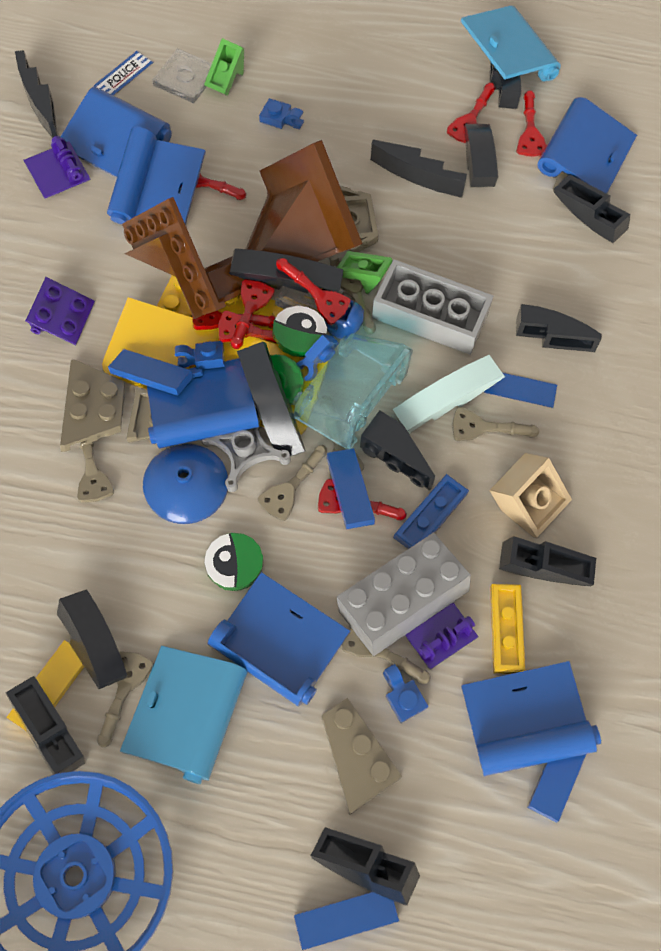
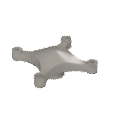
[201,405,291,492]

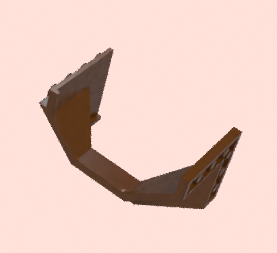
[122,140,363,319]

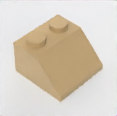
[489,453,572,538]

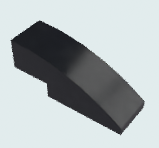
[490,61,522,109]
[465,124,498,187]
[554,174,631,243]
[516,304,602,352]
[499,536,597,587]
[57,589,127,689]
[5,676,85,775]
[310,827,420,906]

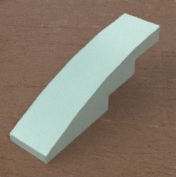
[393,355,505,434]

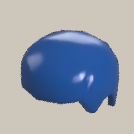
[325,300,364,339]

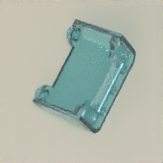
[293,333,413,450]

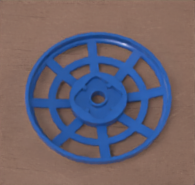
[0,771,173,951]

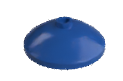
[143,444,228,524]

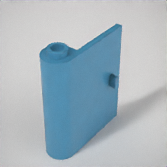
[460,6,561,81]
[120,646,248,784]

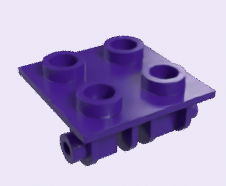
[23,136,91,199]
[25,277,95,345]
[405,603,479,670]

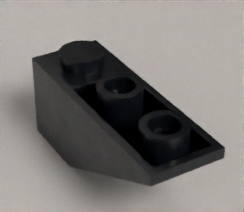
[360,410,435,490]

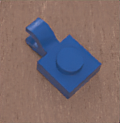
[259,98,304,129]
[297,335,339,381]
[175,341,224,370]
[383,664,429,723]

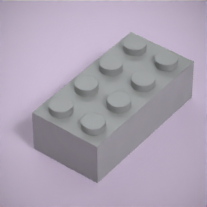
[372,259,494,355]
[337,533,471,657]

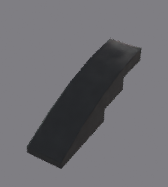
[15,50,58,138]
[370,140,467,198]
[229,248,344,294]
[237,342,306,457]

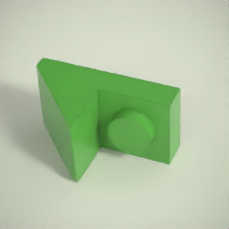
[204,38,244,96]
[337,251,393,294]

